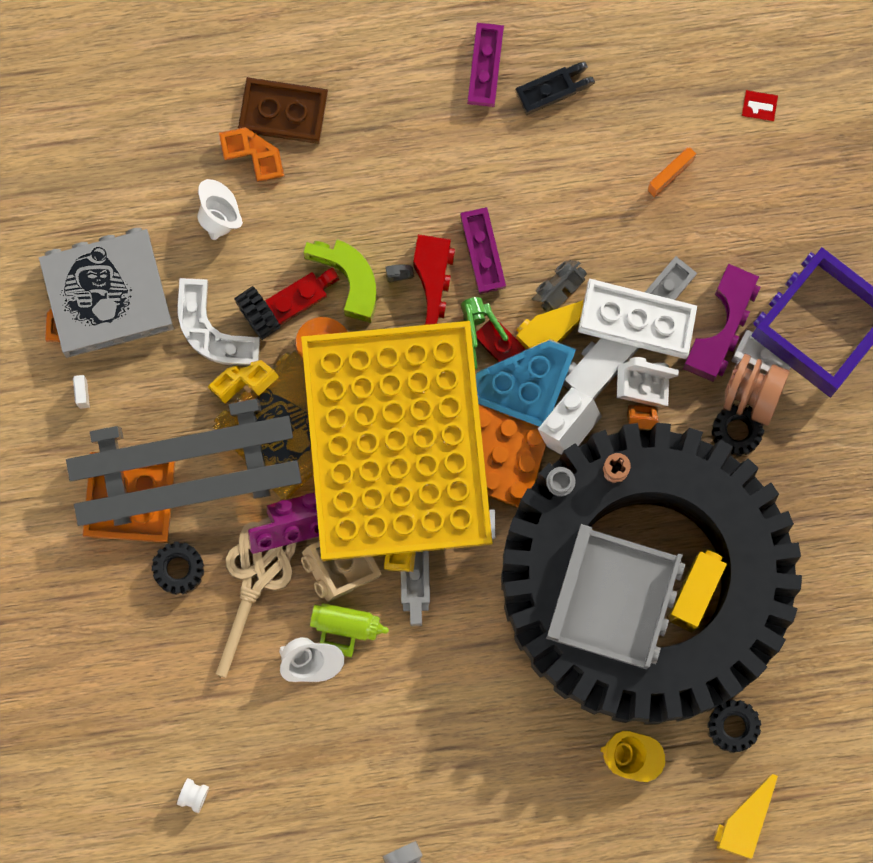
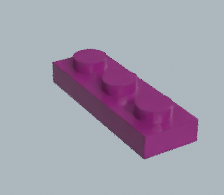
[467,22,504,107]
[460,207,506,294]

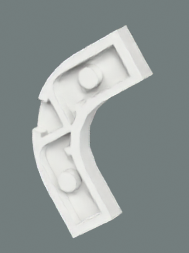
[178,278,260,366]

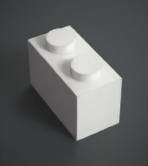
[538,387,602,455]

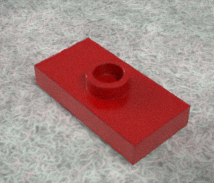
[476,320,526,362]

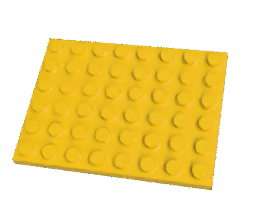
[301,321,493,561]

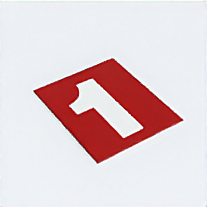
[742,90,778,121]

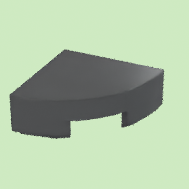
[385,265,415,283]

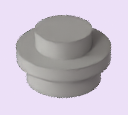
[546,467,575,496]

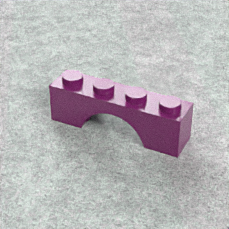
[683,263,761,382]

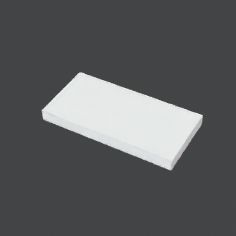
[578,279,697,359]

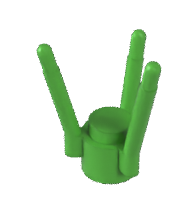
[461,297,508,370]

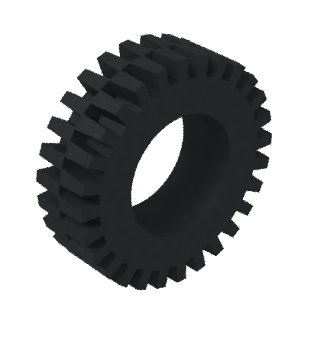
[501,423,802,725]

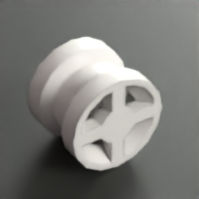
[177,778,209,813]

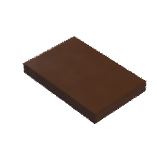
[238,77,328,144]

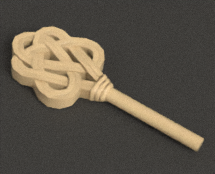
[216,517,296,678]

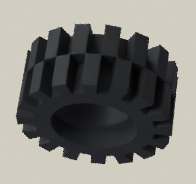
[234,286,281,340]
[711,404,764,457]
[152,542,204,595]
[708,700,761,753]

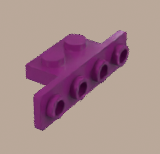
[248,492,319,554]

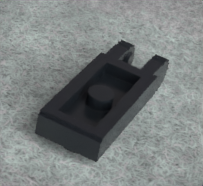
[515,61,595,115]

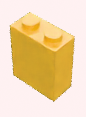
[667,550,727,633]

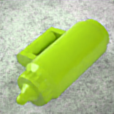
[310,603,389,658]

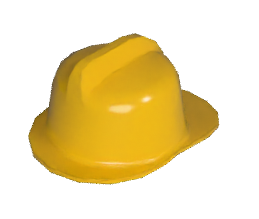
[600,731,665,782]

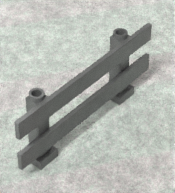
[66,399,302,526]

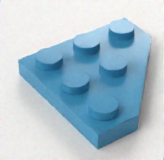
[476,339,576,427]

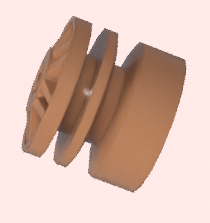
[723,354,790,426]

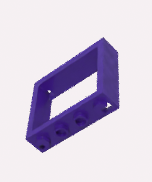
[751,247,873,398]

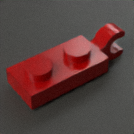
[265,267,340,325]

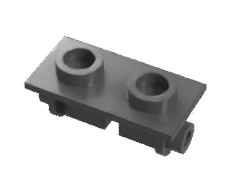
[532,260,587,312]

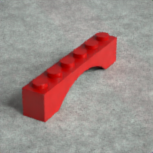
[413,234,455,325]

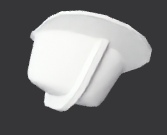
[197,179,243,240]
[279,637,344,682]

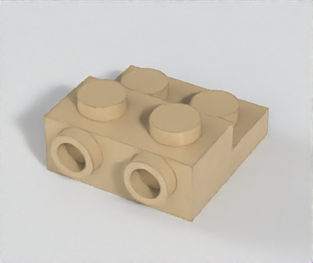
[301,541,382,603]

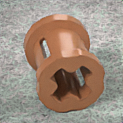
[603,453,631,483]

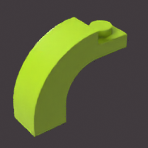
[303,240,377,323]

